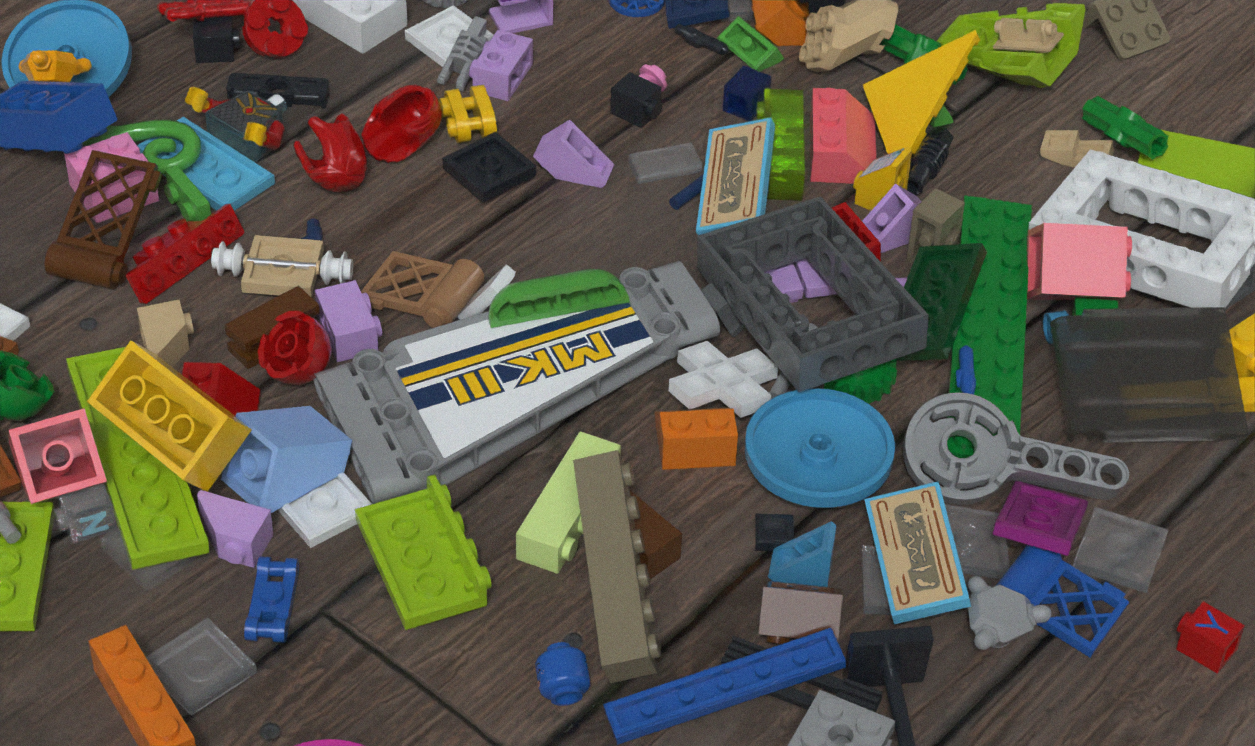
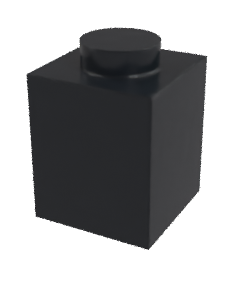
[193,17,240,63]
[610,72,662,128]

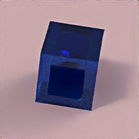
[723,65,772,122]

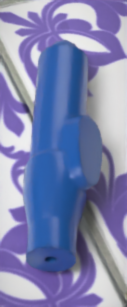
[956,345,976,395]

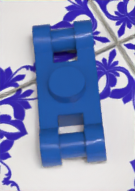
[244,556,299,643]

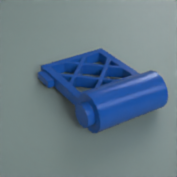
[995,544,1129,658]

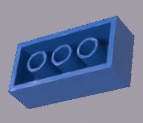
[0,81,118,154]

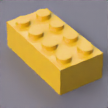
[87,340,252,492]

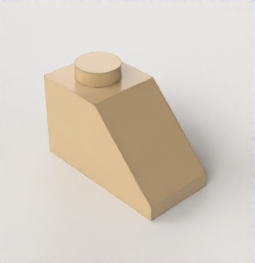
[137,300,194,367]

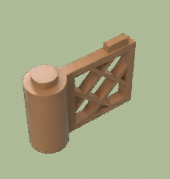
[361,251,485,328]

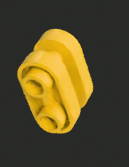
[439,85,497,143]

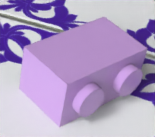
[315,280,382,362]

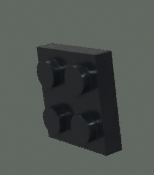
[442,132,536,203]

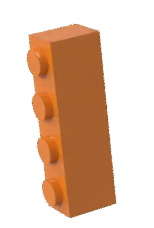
[88,625,196,746]

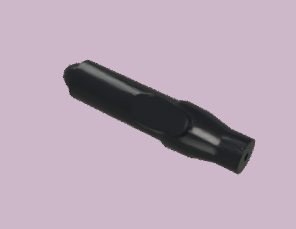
[675,24,729,55]

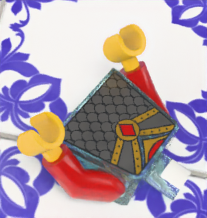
[185,87,287,162]

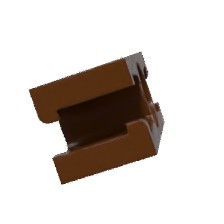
[224,285,320,369]

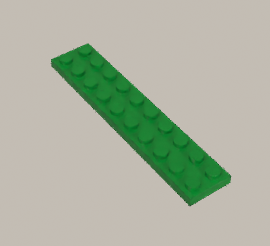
[946,195,1032,458]

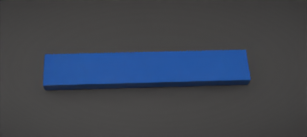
[603,628,846,745]

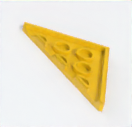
[863,30,980,155]

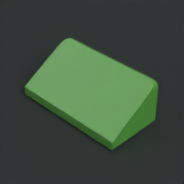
[717,16,785,73]

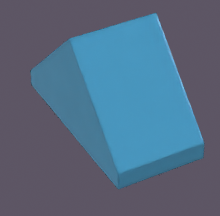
[768,521,836,587]

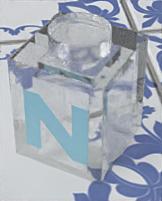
[53,484,117,544]

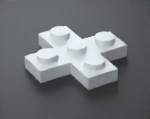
[668,341,778,418]

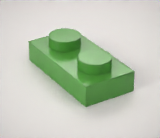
[164,165,211,221]

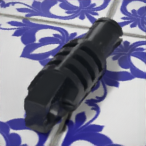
[907,128,954,195]

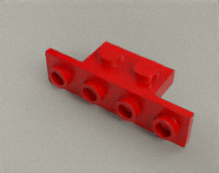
[125,204,244,304]

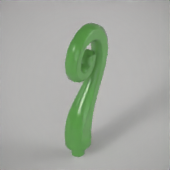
[82,120,201,174]

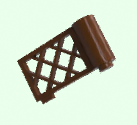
[44,150,162,290]

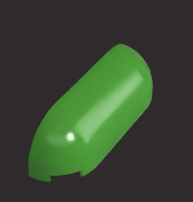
[488,268,630,328]

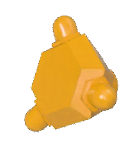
[19,50,92,82]

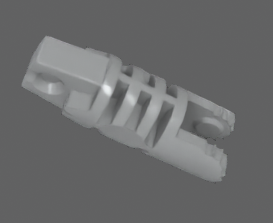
[437,16,488,91]

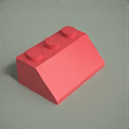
[810,88,877,184]

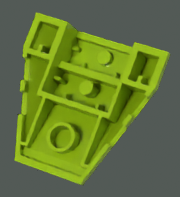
[937,3,1085,88]

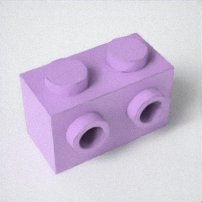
[469,30,533,101]

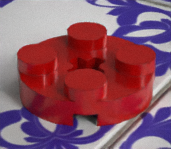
[242,0,308,59]

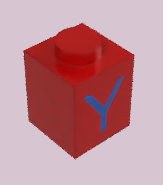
[1176,601,1245,674]

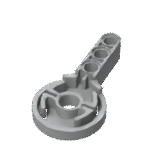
[903,392,1129,505]

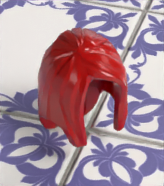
[361,84,442,163]
[293,113,367,192]

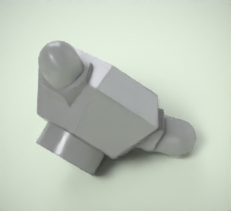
[968,576,1051,650]

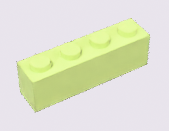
[516,431,621,574]

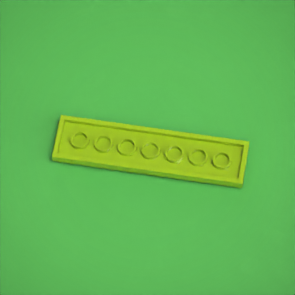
[66,347,209,570]

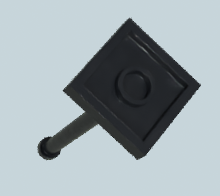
[842,626,934,746]

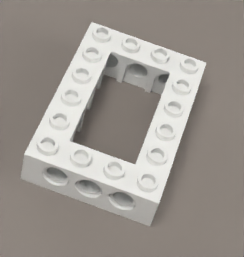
[1029,149,1255,317]

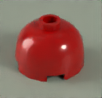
[258,311,332,385]

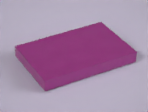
[993,481,1088,556]

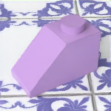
[533,120,614,188]
[862,184,922,253]
[197,490,273,568]

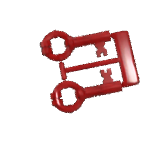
[157,0,255,22]

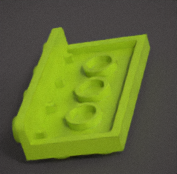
[355,474,492,630]
[0,502,55,631]

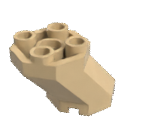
[799,0,899,72]

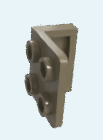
[1083,0,1170,60]

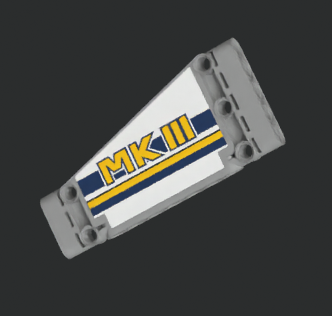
[314,261,720,504]

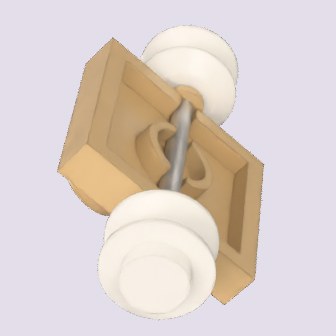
[211,235,353,297]

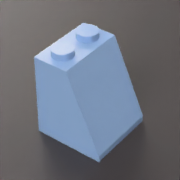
[221,406,352,513]

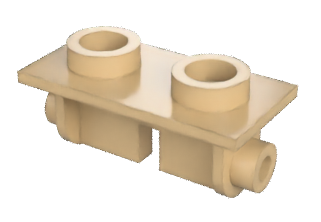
[993,18,1064,53]

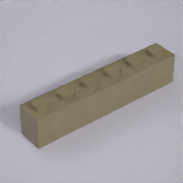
[573,450,661,683]

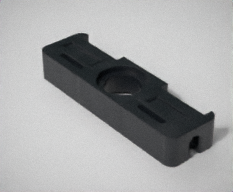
[226,73,330,109]

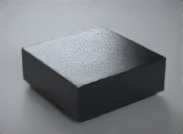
[755,513,794,552]

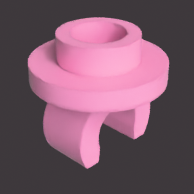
[639,64,667,92]

